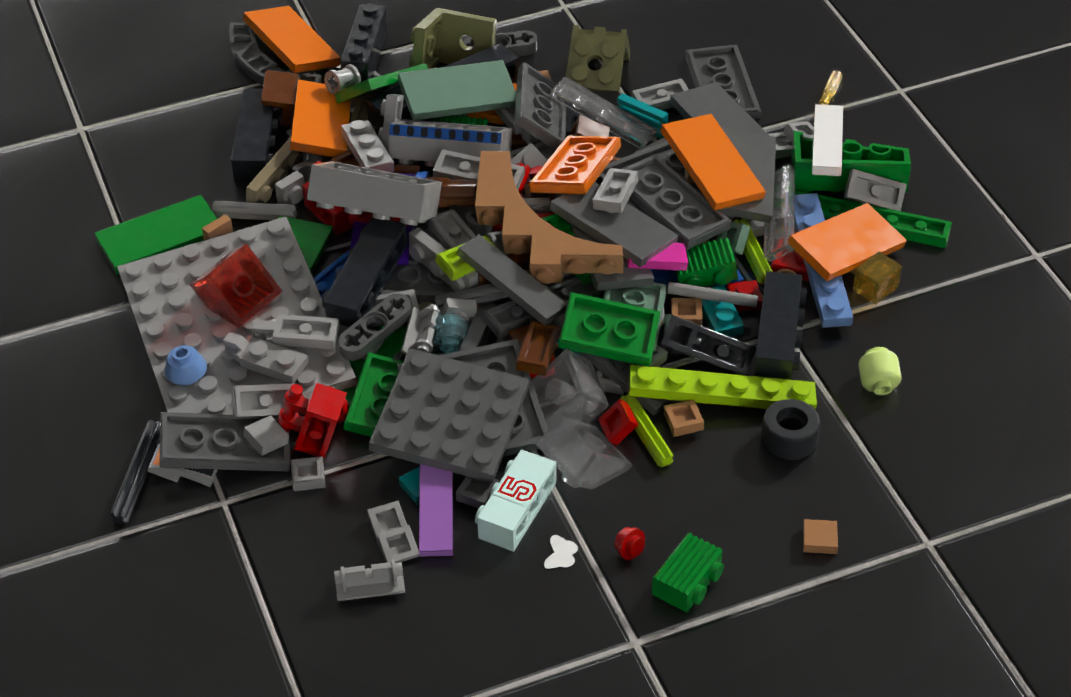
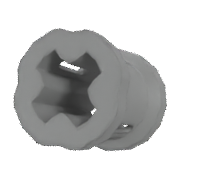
[324,64,361,95]

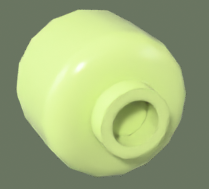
[858,347,902,395]

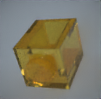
[853,251,902,304]

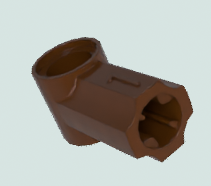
[425,177,478,209]

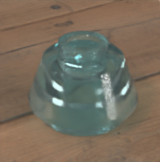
[432,314,469,353]

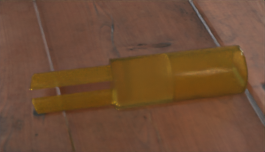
[819,71,843,105]

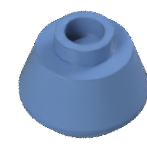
[164,345,207,386]

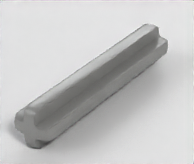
[212,201,297,221]

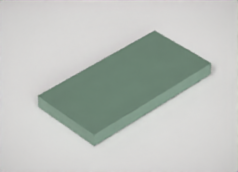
[398,60,516,120]

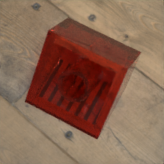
[190,243,283,328]

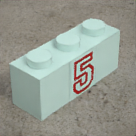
[475,449,556,552]

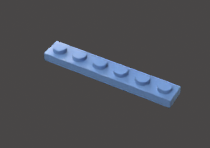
[788,193,853,328]

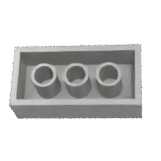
[307,161,442,225]

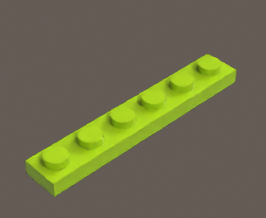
[628,365,817,410]

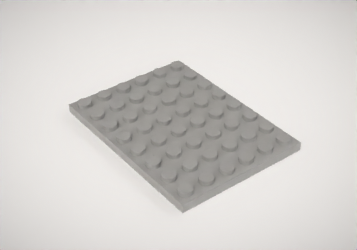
[117,216,357,415]

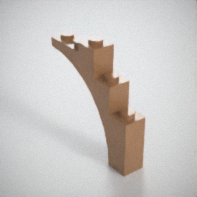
[475,151,624,284]

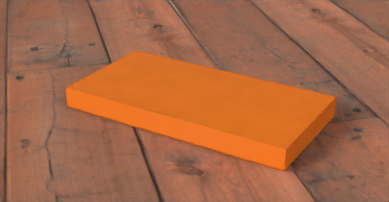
[243,6,341,73]
[290,79,351,157]
[660,114,766,211]
[529,136,621,194]
[787,203,907,281]

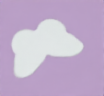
[544,535,578,569]

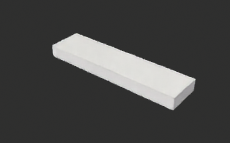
[812,104,843,176]

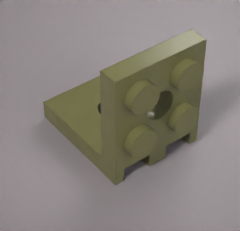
[409,8,497,69]
[565,24,630,95]

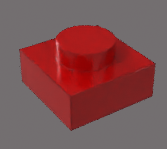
[727,280,763,312]
[598,399,638,445]

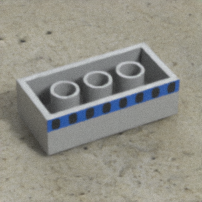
[388,119,513,167]

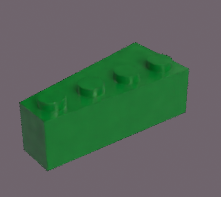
[792,131,911,193]

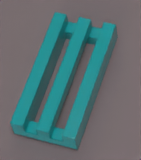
[617,93,668,139]

